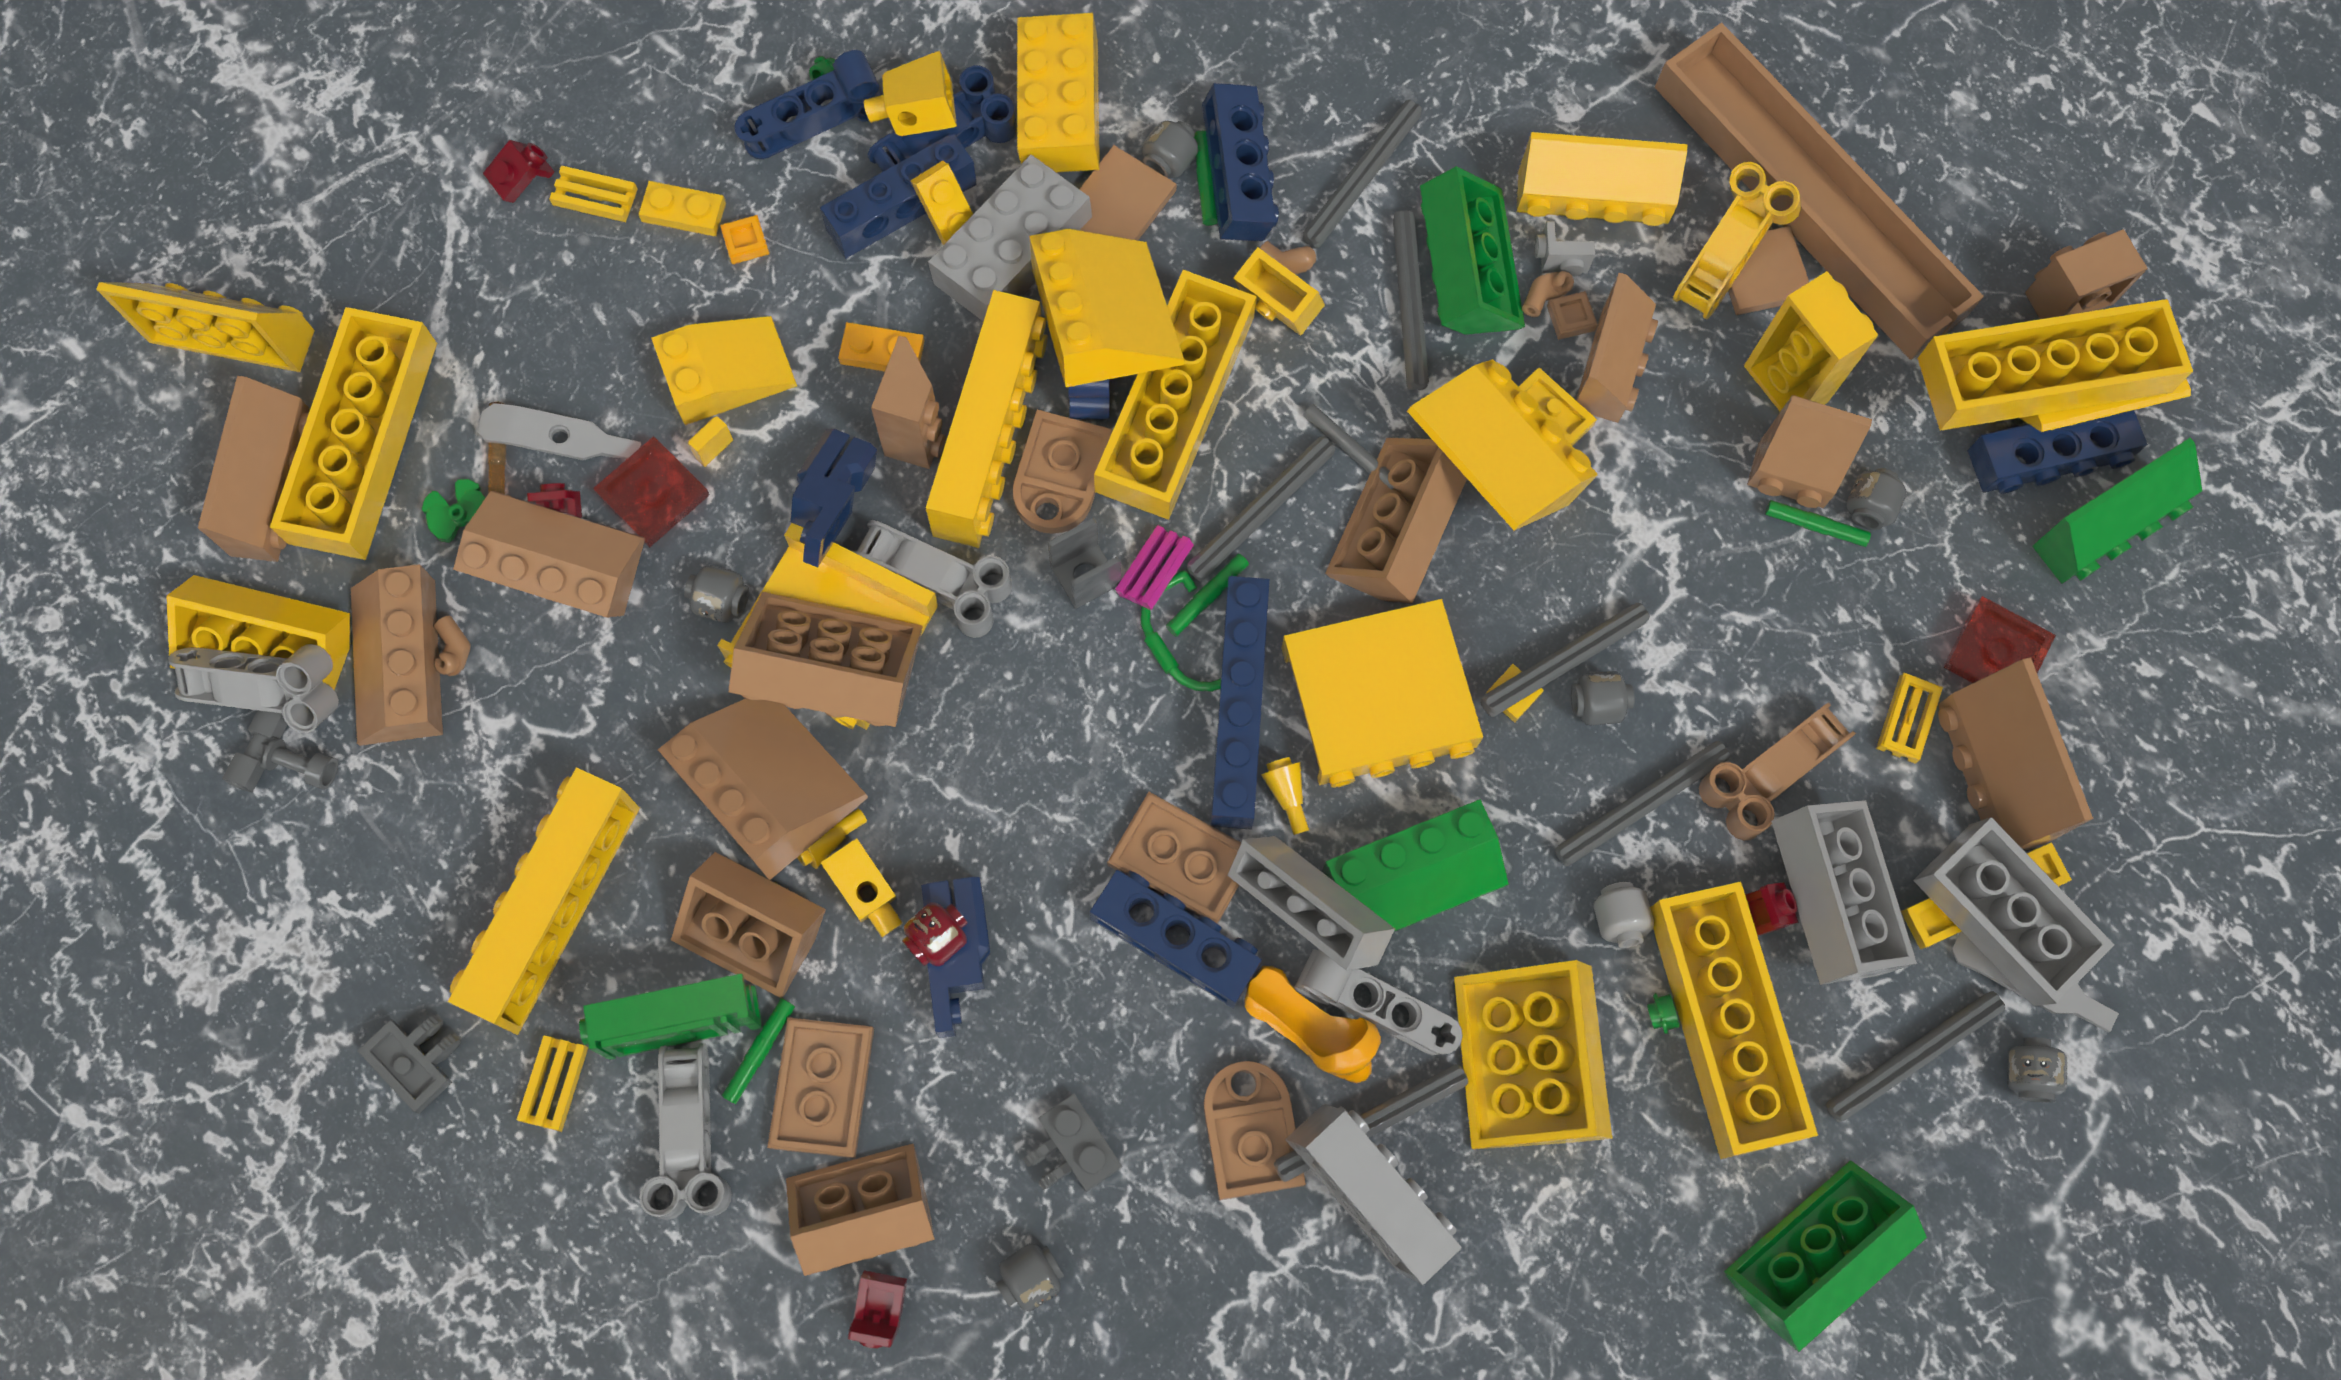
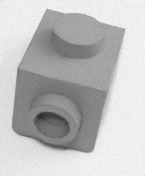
[1535,221,1595,276]

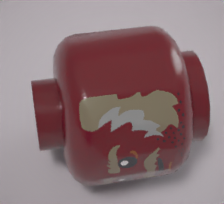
[902,902,968,966]

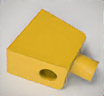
[864,51,957,136]
[821,838,903,938]

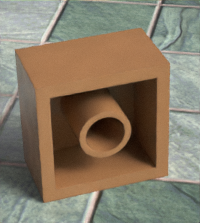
[2025,229,2148,319]

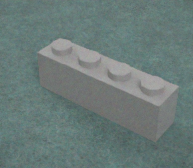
[1228,836,1395,971]

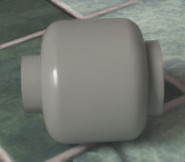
[1594,882,1654,948]

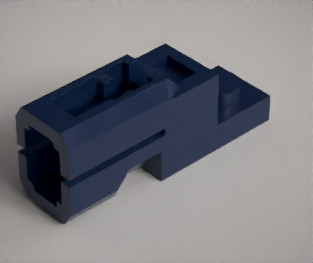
[790,429,877,568]
[921,877,990,1038]

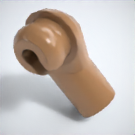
[1260,241,1316,274]
[1522,271,1574,317]
[434,616,471,676]

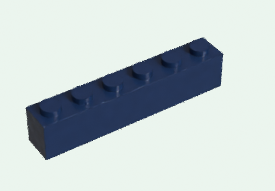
[1210,576,1270,830]

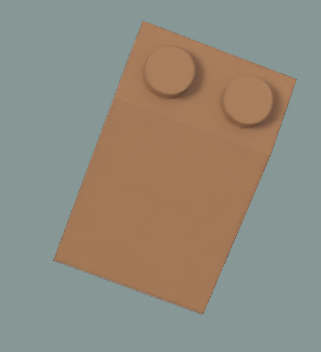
[1747,395,1872,508]

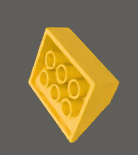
[1029,229,1184,387]
[96,282,315,372]
[1407,359,1598,531]
[1454,960,1612,1149]

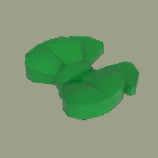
[422,479,485,543]

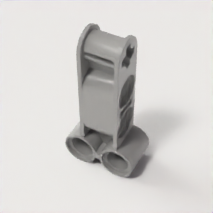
[852,520,1012,638]
[168,644,339,733]
[1294,949,1463,1055]
[639,1043,732,1220]

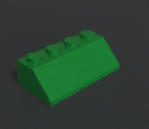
[1420,166,1525,335]
[2032,438,2203,584]
[1322,799,1509,932]
[1724,1160,1927,1352]

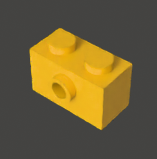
[1234,247,1325,336]

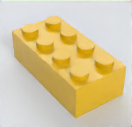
[1017,13,1100,172]
[1744,271,1878,412]

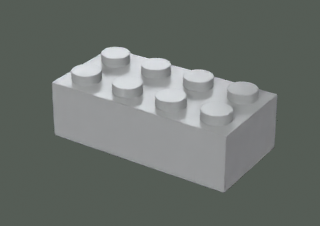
[928,155,1092,322]
[1771,800,1917,985]
[1913,817,2114,1007]
[1285,1104,1462,1285]

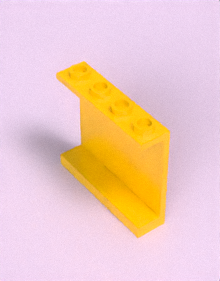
[717,523,938,730]
[1281,599,1483,788]

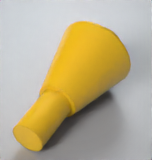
[1261,757,1309,835]
[797,808,867,869]

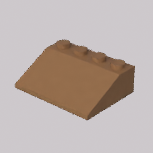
[729,592,923,727]
[1938,657,2093,851]
[658,699,869,880]

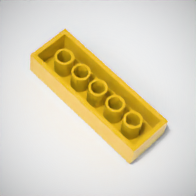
[1094,270,1257,520]
[926,290,1048,548]
[1917,299,2193,431]
[270,307,437,560]
[447,767,640,1035]
[1650,882,1818,1160]

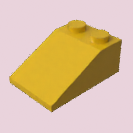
[651,316,797,425]

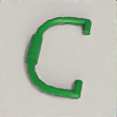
[1140,570,1221,692]

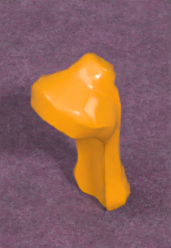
[1244,966,1381,1083]

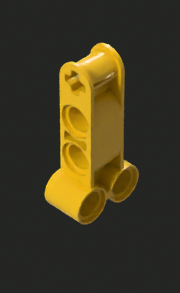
[1673,162,1801,319]

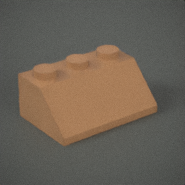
[1576,273,1658,423]
[871,336,946,469]
[671,852,826,998]
[786,1143,934,1276]

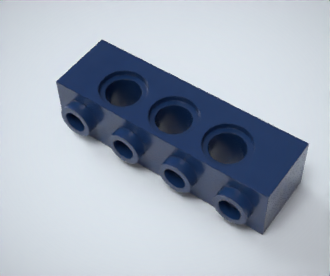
[1202,83,1279,241]
[820,133,977,259]
[1967,410,2148,494]
[1090,870,1262,1009]

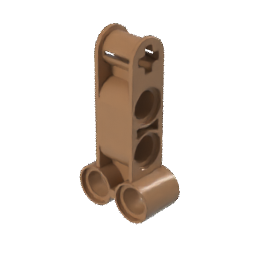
[1699,702,1856,841]

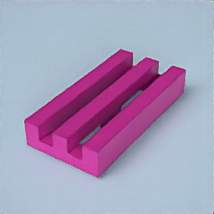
[1115,525,1194,610]

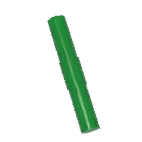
[1194,130,1218,226]
[1765,500,1871,547]
[1165,553,1249,637]
[721,998,795,1105]

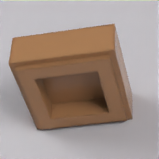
[1547,291,1598,340]

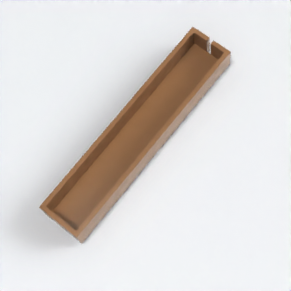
[1655,22,1984,360]

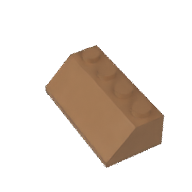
[198,376,310,562]
[1325,438,1467,603]
[453,491,645,618]
[351,564,443,746]

